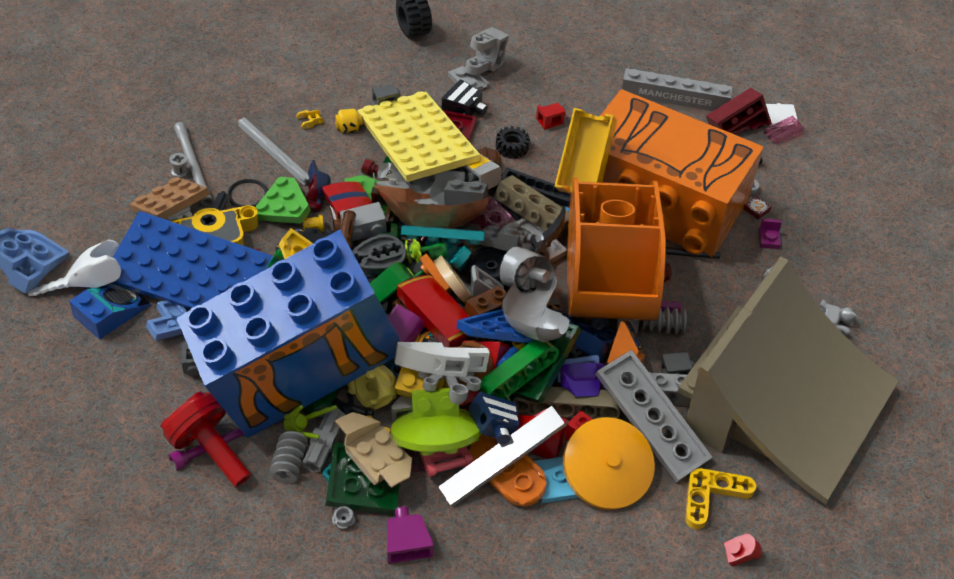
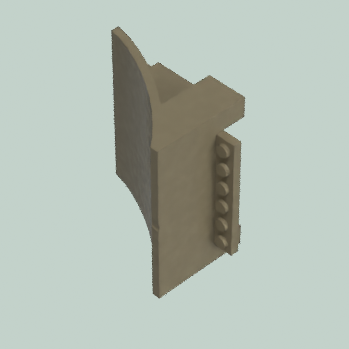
[677,257,899,505]

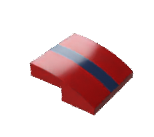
[322,181,372,218]

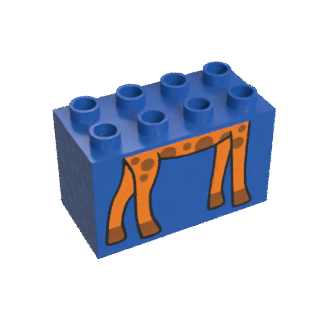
[177,230,401,437]

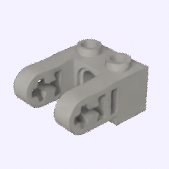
[465,27,509,75]

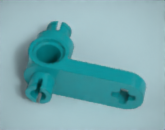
[425,238,471,272]

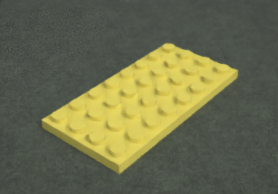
[357,92,481,182]

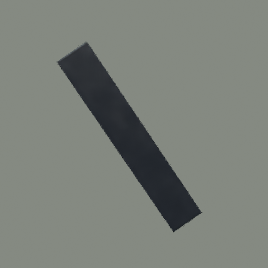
[464,168,571,206]

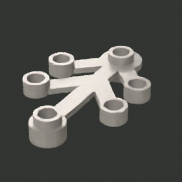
[417,346,481,404]

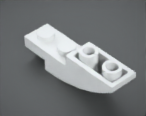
[394,342,490,377]

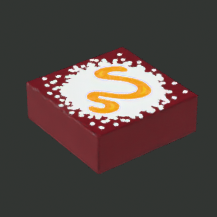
[744,196,772,219]

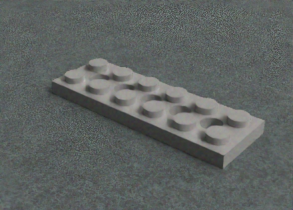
[595,350,713,483]

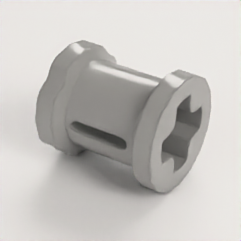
[169,153,189,178]

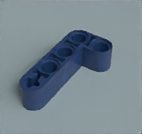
[547,303,618,361]

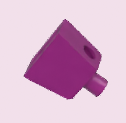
[387,507,433,564]

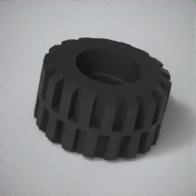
[396,0,432,38]

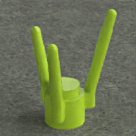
[284,405,337,439]

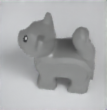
[819,299,857,335]

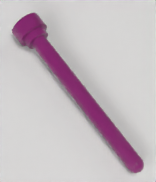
[168,428,244,471]

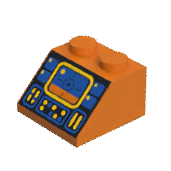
[607,320,645,364]

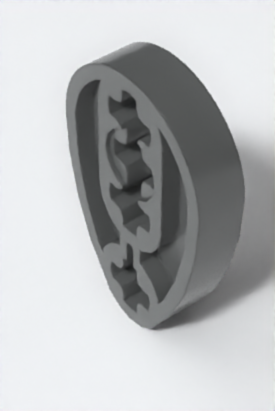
[352,234,406,274]

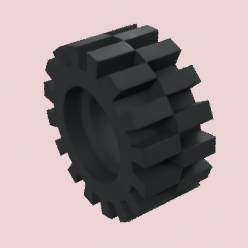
[496,126,530,159]

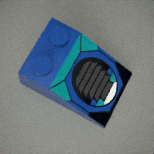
[69,284,151,340]

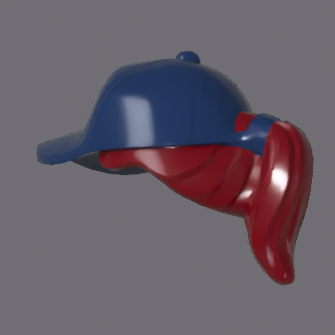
[305,160,332,212]

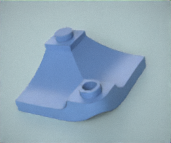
[0,228,70,293]

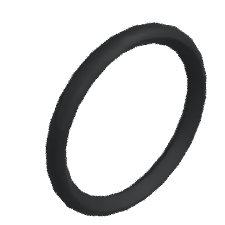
[227,179,268,207]

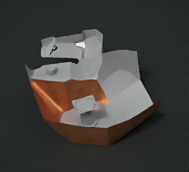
[373,163,489,229]

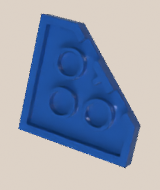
[457,309,534,343]

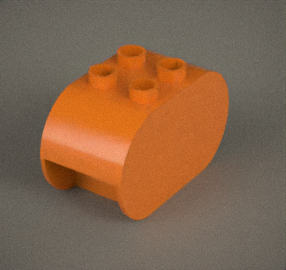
[567,177,665,321]

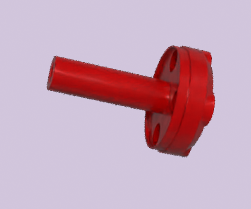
[160,391,252,488]

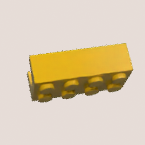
[555,108,617,194]

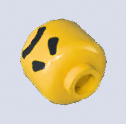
[335,109,363,133]

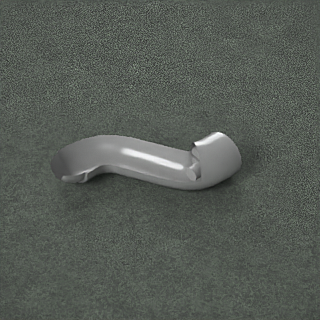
[500,246,569,342]

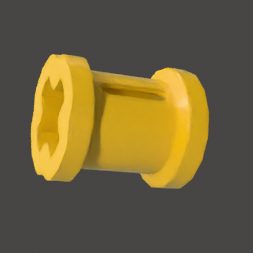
[302,215,324,232]

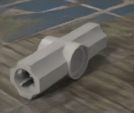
[302,409,345,473]

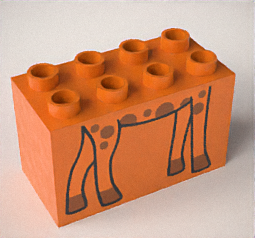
[600,89,764,258]

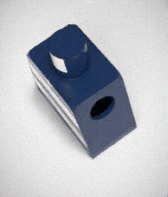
[468,392,519,445]

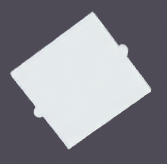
[766,103,799,128]

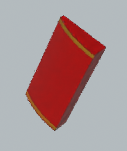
[397,275,475,348]

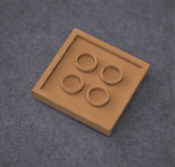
[129,177,210,219]

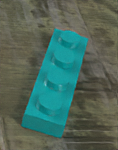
[401,225,486,244]

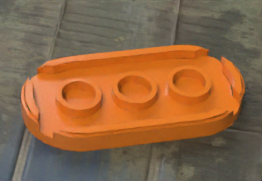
[469,434,546,507]

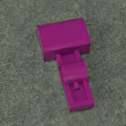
[387,304,425,342]

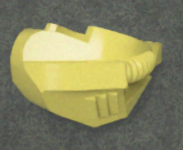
[347,364,397,410]

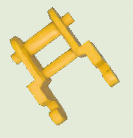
[296,110,324,129]

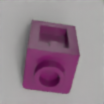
[759,218,782,249]

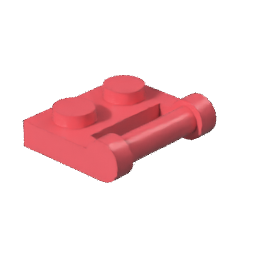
[419,446,473,477]

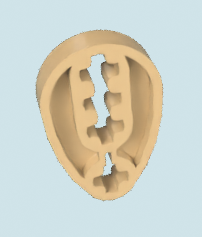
[433,255,473,303]

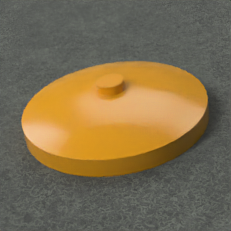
[563,417,655,510]

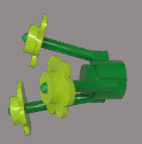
[405,239,448,278]

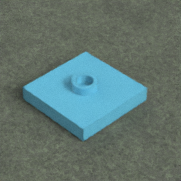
[534,457,579,503]

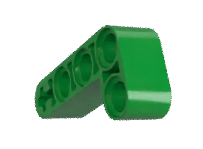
[370,262,414,305]
[478,339,559,401]

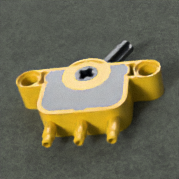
[171,191,259,246]

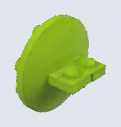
[391,388,482,456]

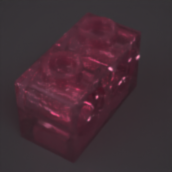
[471,195,513,230]

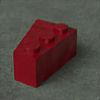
[706,88,772,134]

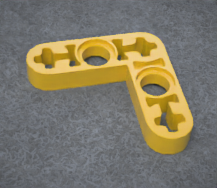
[685,468,757,529]

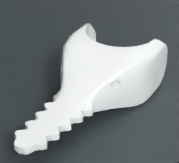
[28,240,121,296]

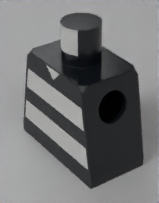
[441,79,488,116]

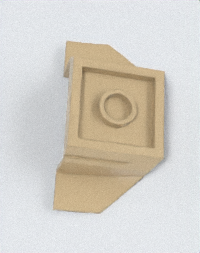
[335,412,412,488]

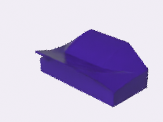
[560,363,604,397]

